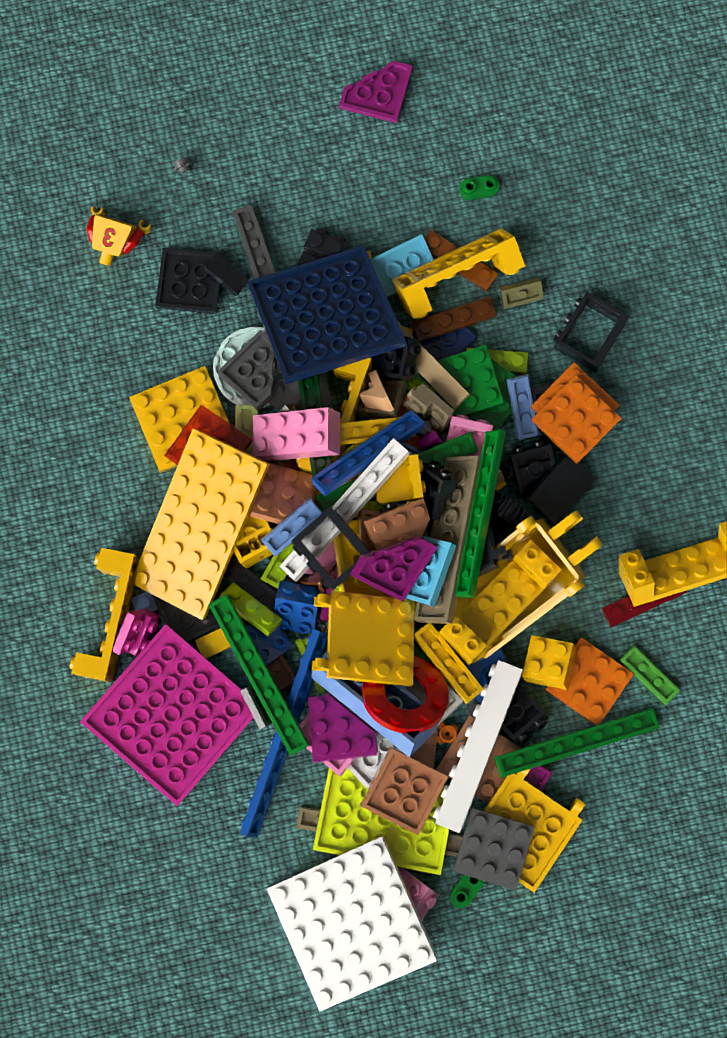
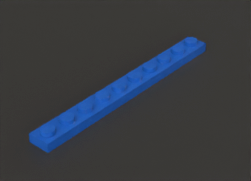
[240,629,328,838]

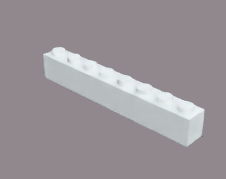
[433,660,523,833]

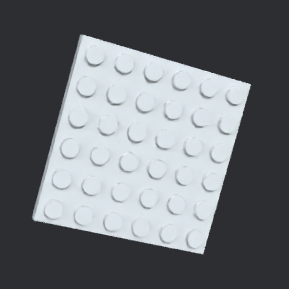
[267,836,438,1011]

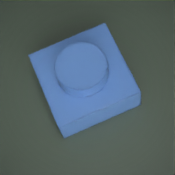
[130,592,158,612]

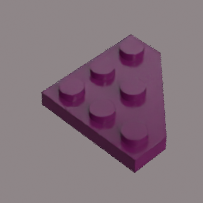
[339,61,413,124]
[350,536,438,601]
[308,695,379,763]

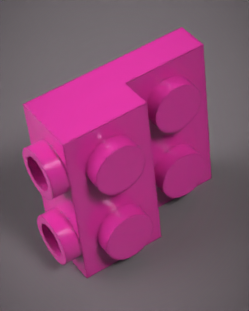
[112,608,159,656]

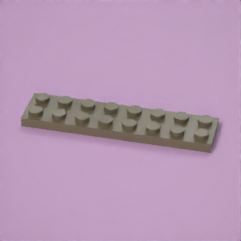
[414,456,481,624]

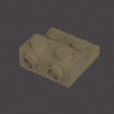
[404,383,454,433]

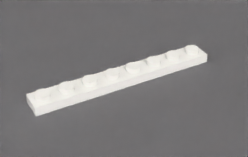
[279,438,411,582]

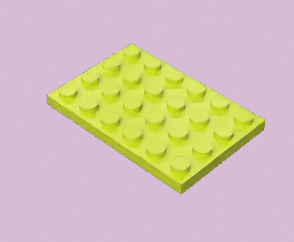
[313,768,449,875]

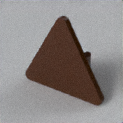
[299,561,337,593]

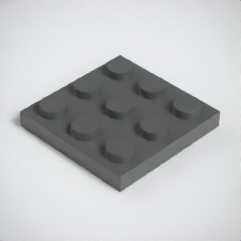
[453,807,534,890]

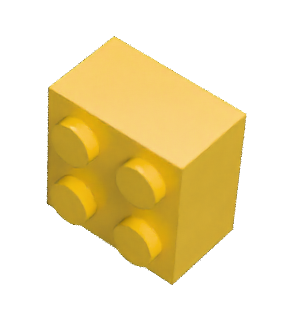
[522,635,577,690]

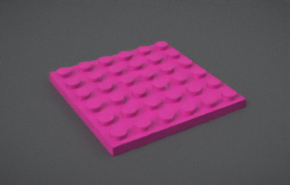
[80,624,254,806]

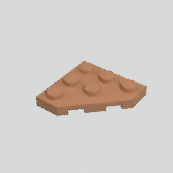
[363,498,430,551]

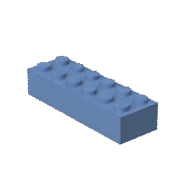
[311,652,440,757]

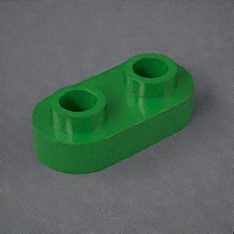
[459,175,500,200]
[450,875,484,909]

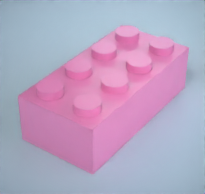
[252,407,340,462]

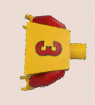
[86,206,151,266]

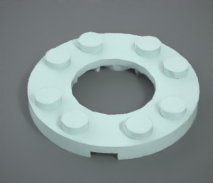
[213,327,284,408]

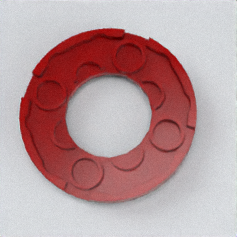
[361,656,449,734]

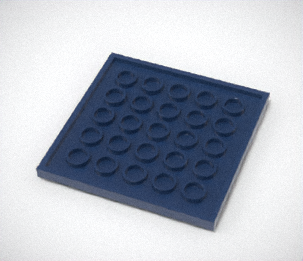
[247,245,406,384]

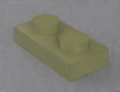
[500,277,544,309]

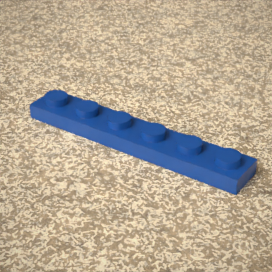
[311,410,425,496]

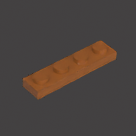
[424,230,498,292]

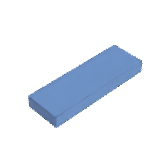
[507,374,539,440]
[261,498,323,556]

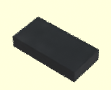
[205,253,249,296]

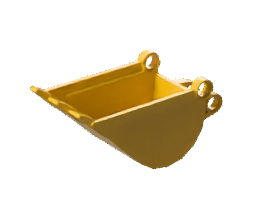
[454,510,604,664]

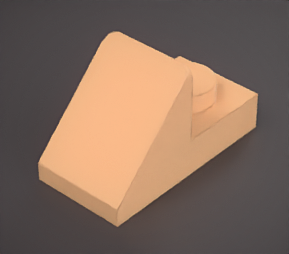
[359,370,394,412]

